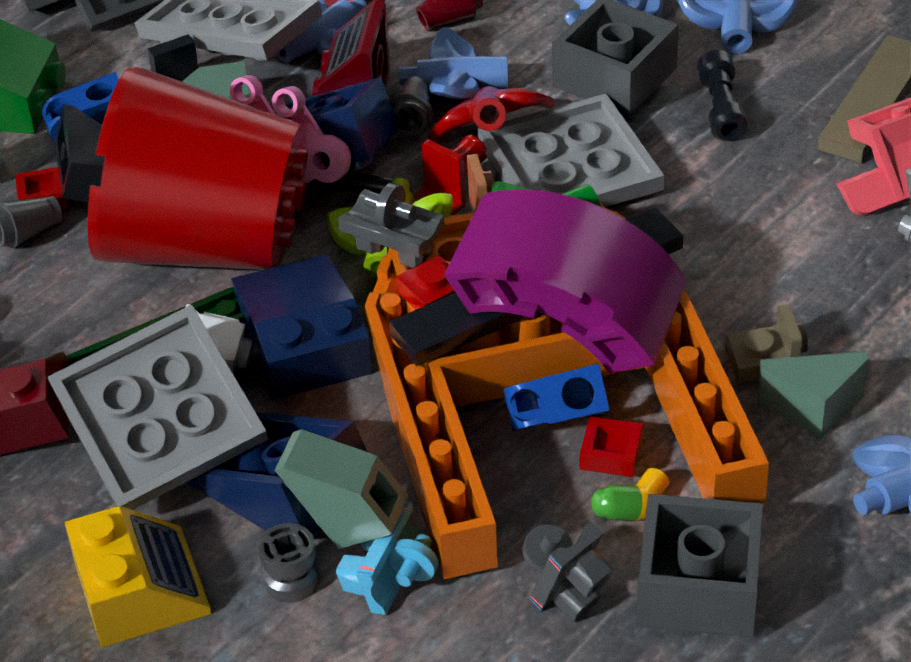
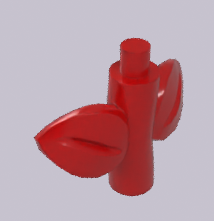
[429,86,555,144]

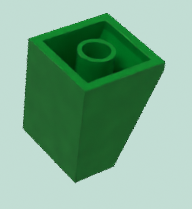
[0,19,66,134]

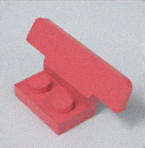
[836,98,911,216]

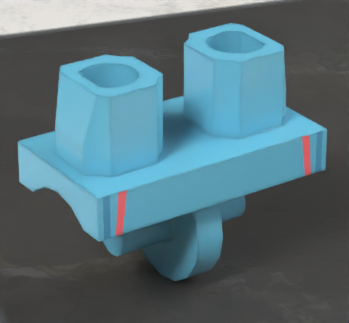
[336,501,439,615]

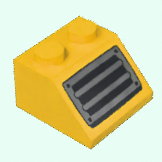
[64,506,211,648]

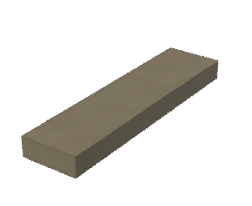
[817,35,911,163]

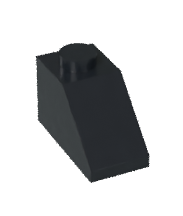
[55,104,105,202]

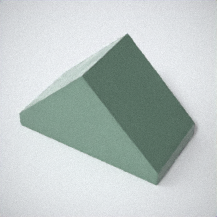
[758,351,868,438]

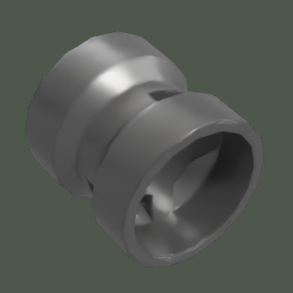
[258,523,319,603]

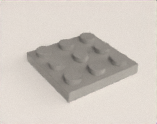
[478,93,664,207]
[47,305,268,510]

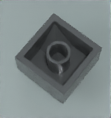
[552,0,679,116]
[636,494,763,638]

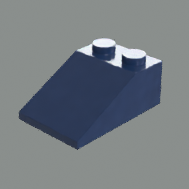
[272,77,400,171]
[231,254,371,400]
[186,412,368,537]

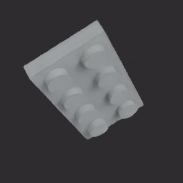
[135,0,323,61]

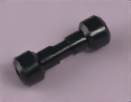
[697,50,748,141]

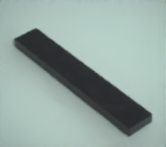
[389,206,684,366]

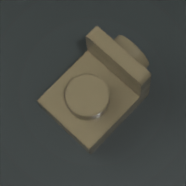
[725,304,808,383]

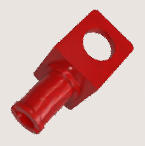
[413,135,487,215]

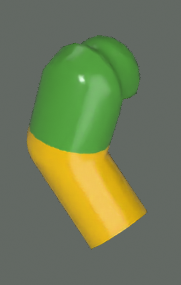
[591,468,669,522]

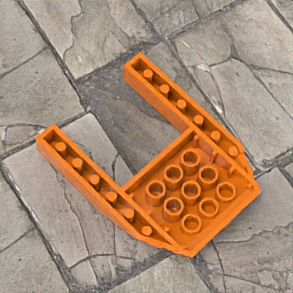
[365,200,769,580]

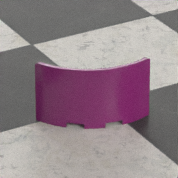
[444,189,686,373]

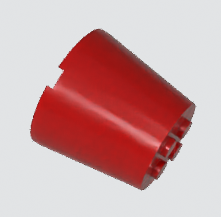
[87,67,308,270]

